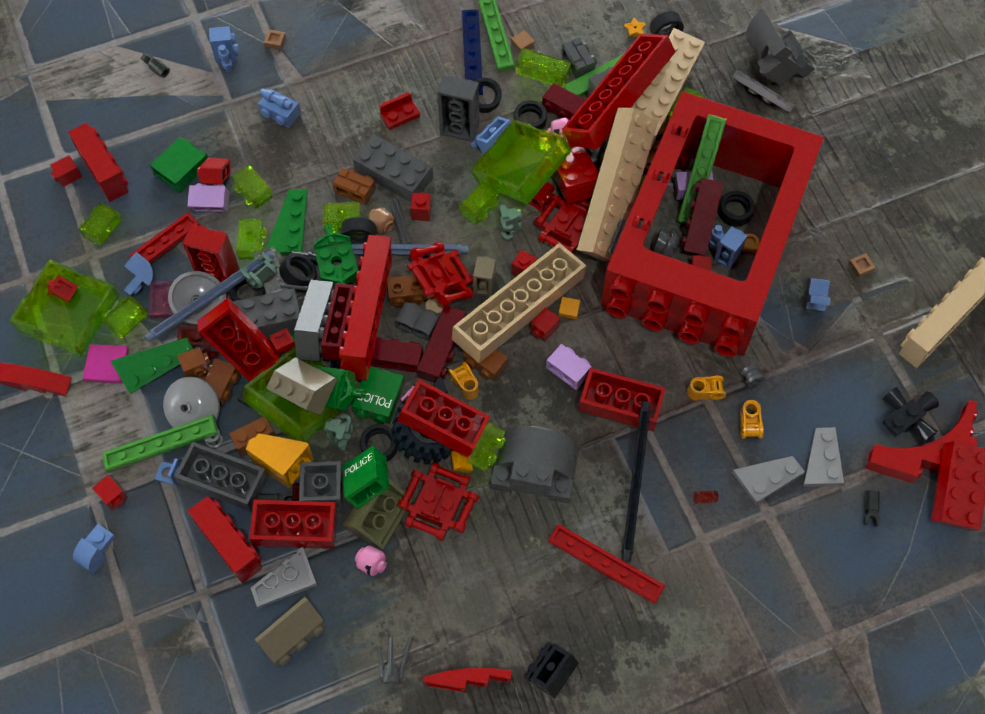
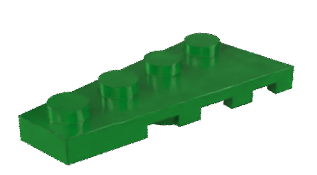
[265,189,308,256]
[110,338,194,394]

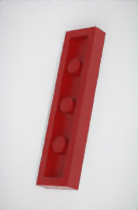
[130,212,200,264]

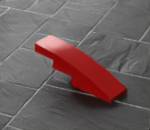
[0,362,72,397]
[423,668,512,693]

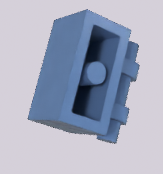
[209,26,239,72]
[258,88,301,128]
[471,116,517,159]
[709,225,747,270]

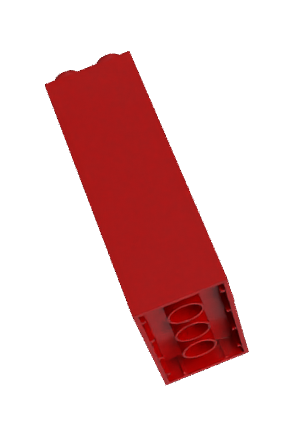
[601,91,824,357]

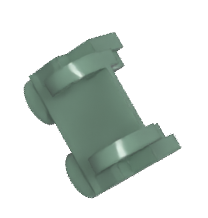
[500,205,522,241]
[240,252,278,289]
[324,414,353,451]

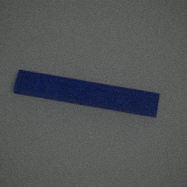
[462,9,483,95]

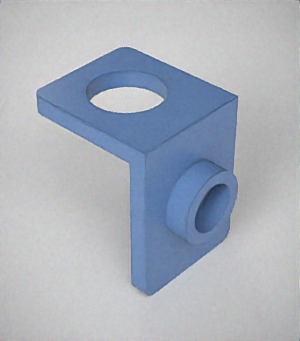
[155,458,181,486]

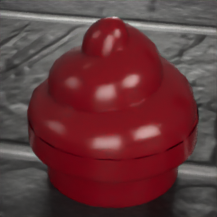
[675,151,691,169]

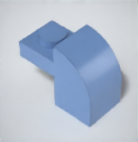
[124,252,153,295]
[805,277,831,311]
[73,524,115,575]

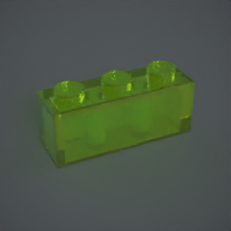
[516,48,571,88]

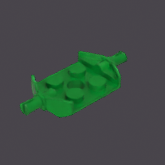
[313,223,358,286]
[314,366,366,411]

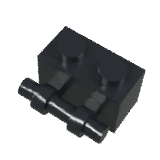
[524,642,579,699]

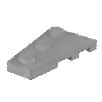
[803,427,844,487]
[732,456,805,504]
[251,546,317,609]

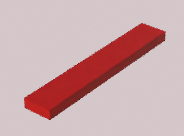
[548,523,665,604]

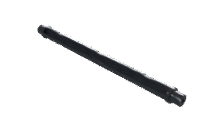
[621,401,651,562]

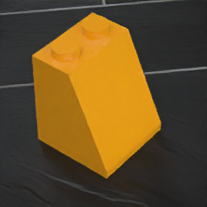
[246,433,314,489]

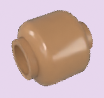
[368,207,395,234]

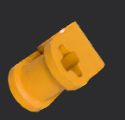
[448,361,479,400]
[687,375,726,401]
[740,400,763,439]

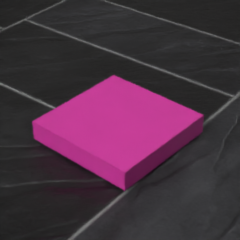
[82,344,129,384]

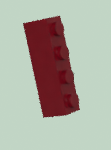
[542,83,585,120]
[681,178,724,256]
[321,283,355,361]
[417,306,466,383]
[371,336,423,373]

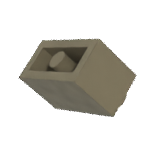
[473,256,496,297]

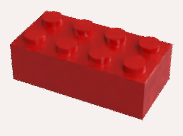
[68,122,129,202]
[544,139,599,204]
[182,224,240,283]
[197,298,280,382]
[579,368,666,432]
[397,379,490,458]
[931,441,985,531]
[188,496,262,584]
[249,500,338,549]

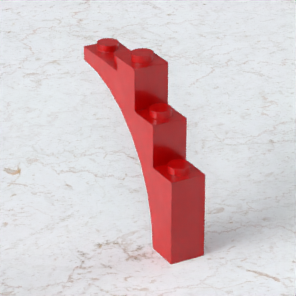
[865,400,978,484]

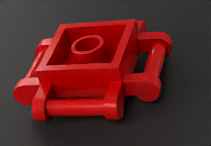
[534,194,590,254]
[407,242,473,306]
[397,462,479,541]

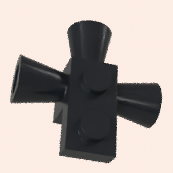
[882,387,939,444]

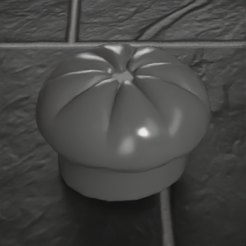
[652,229,679,258]

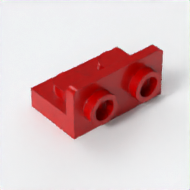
[379,92,420,131]

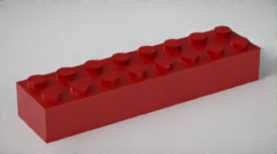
[562,34,675,149]
[339,235,392,380]

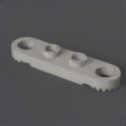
[733,70,794,112]

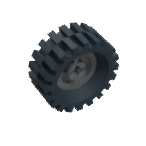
[391,396,453,464]

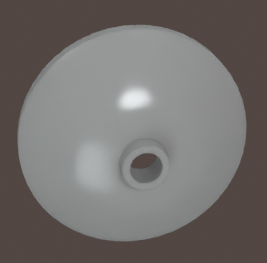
[168,271,226,325]
[163,377,220,428]

